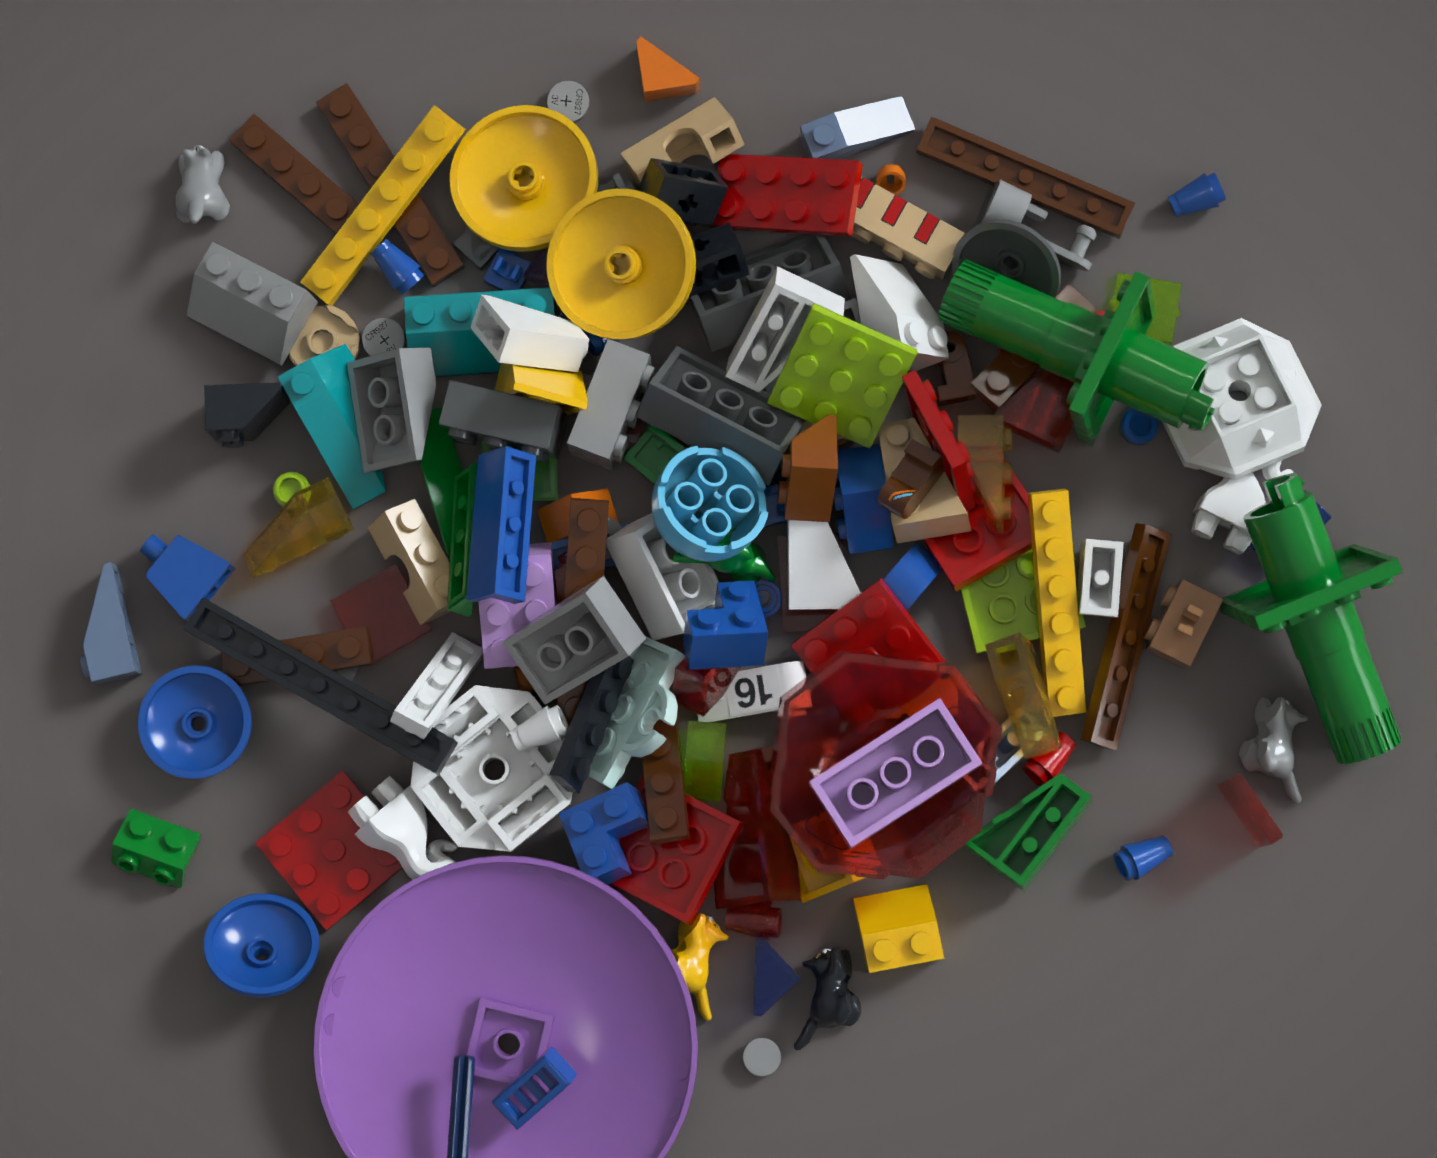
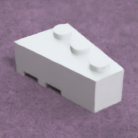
[725,266,845,392]

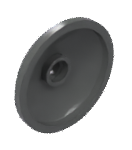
[951,219,1061,298]

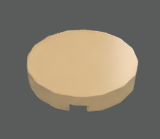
[289,305,360,366]

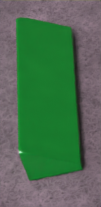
[419,407,462,558]
[447,463,478,617]

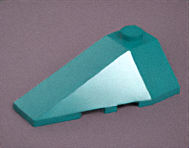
[277,344,386,510]

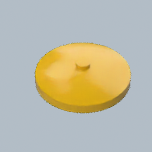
[450,105,598,252]
[547,188,696,340]

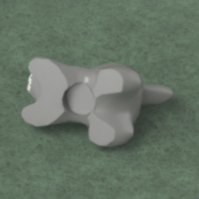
[175,145,230,224]
[1239,697,1308,804]

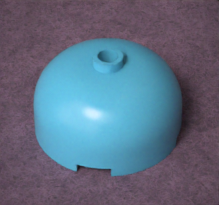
[651,445,768,562]

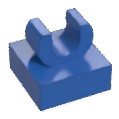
[483,248,534,291]

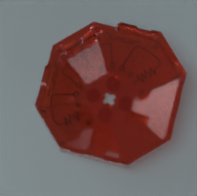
[766,650,1002,880]

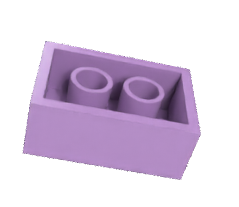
[478,542,557,669]

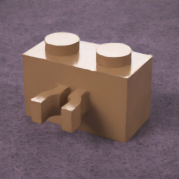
[1144,579,1223,670]

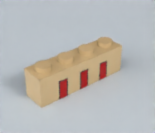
[852,176,964,280]

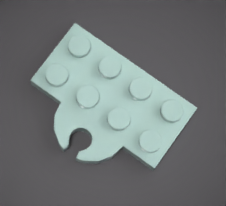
[588,637,686,789]

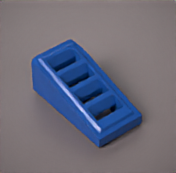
[492,1047,577,1130]

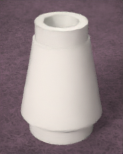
[510,705,569,751]

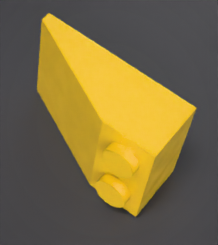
[494,363,588,415]

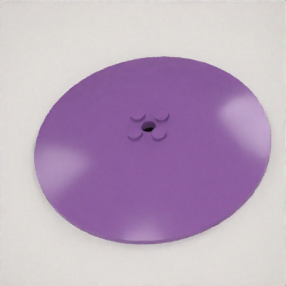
[314,855,698,1158]

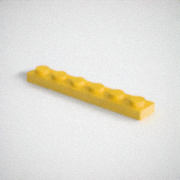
[300,105,466,306]
[1028,488,1086,717]

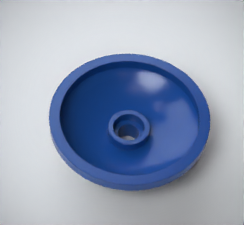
[138,666,252,779]
[204,894,319,998]

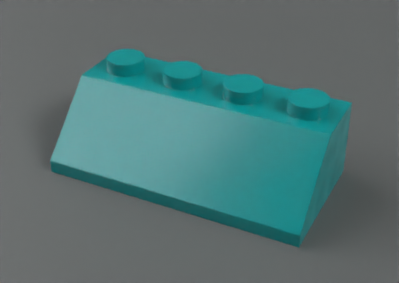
[404,288,556,377]

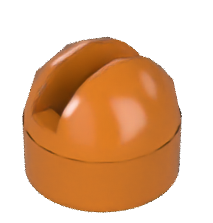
[876,164,906,195]

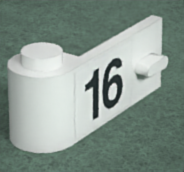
[692,661,811,724]

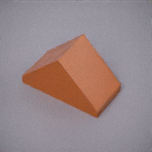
[636,36,700,102]
[537,488,619,543]

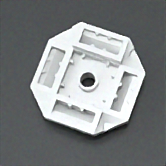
[1163,318,1322,480]
[411,685,572,852]

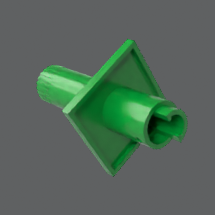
[938,260,1215,446]
[1220,473,1403,764]

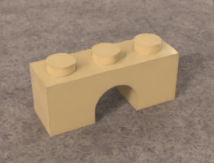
[620,97,745,187]
[368,499,451,625]

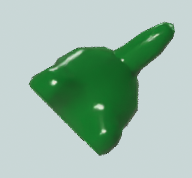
[671,527,776,582]

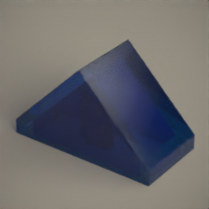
[754,939,801,1016]

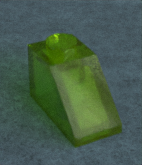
[684,721,726,801]

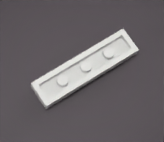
[390,632,483,739]

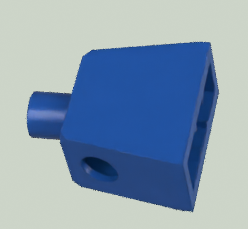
[140,534,236,622]

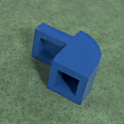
[883,543,942,611]

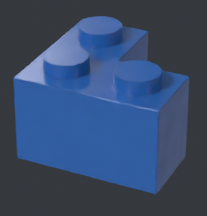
[834,444,894,554]
[683,581,768,670]
[559,782,649,885]

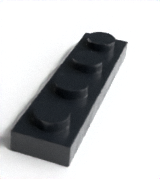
[549,656,634,794]

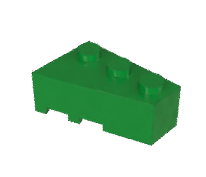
[961,773,1092,892]

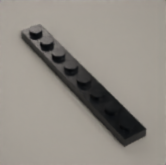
[184,598,458,776]

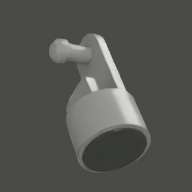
[975,179,1097,272]

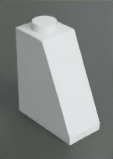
[470,294,589,372]
[787,520,861,610]

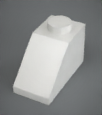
[1077,539,1124,618]

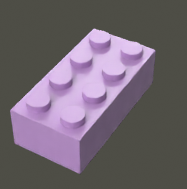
[809,698,982,849]

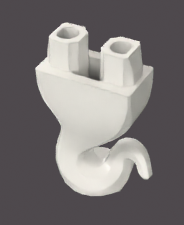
[1191,460,1294,555]
[348,776,458,880]

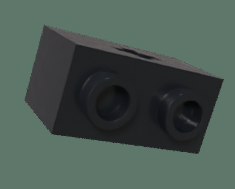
[637,158,728,226]
[688,222,750,298]

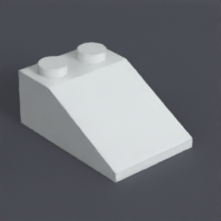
[850,254,949,371]

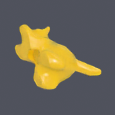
[671,913,729,1021]

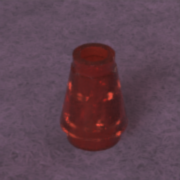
[725,903,782,941]

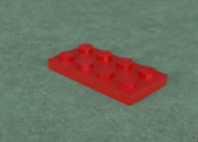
[710,154,863,237]

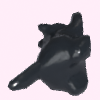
[794,947,862,1051]

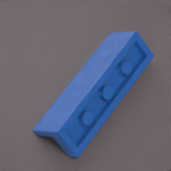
[467,446,536,604]

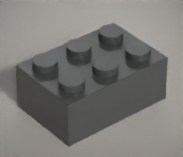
[439,380,569,463]

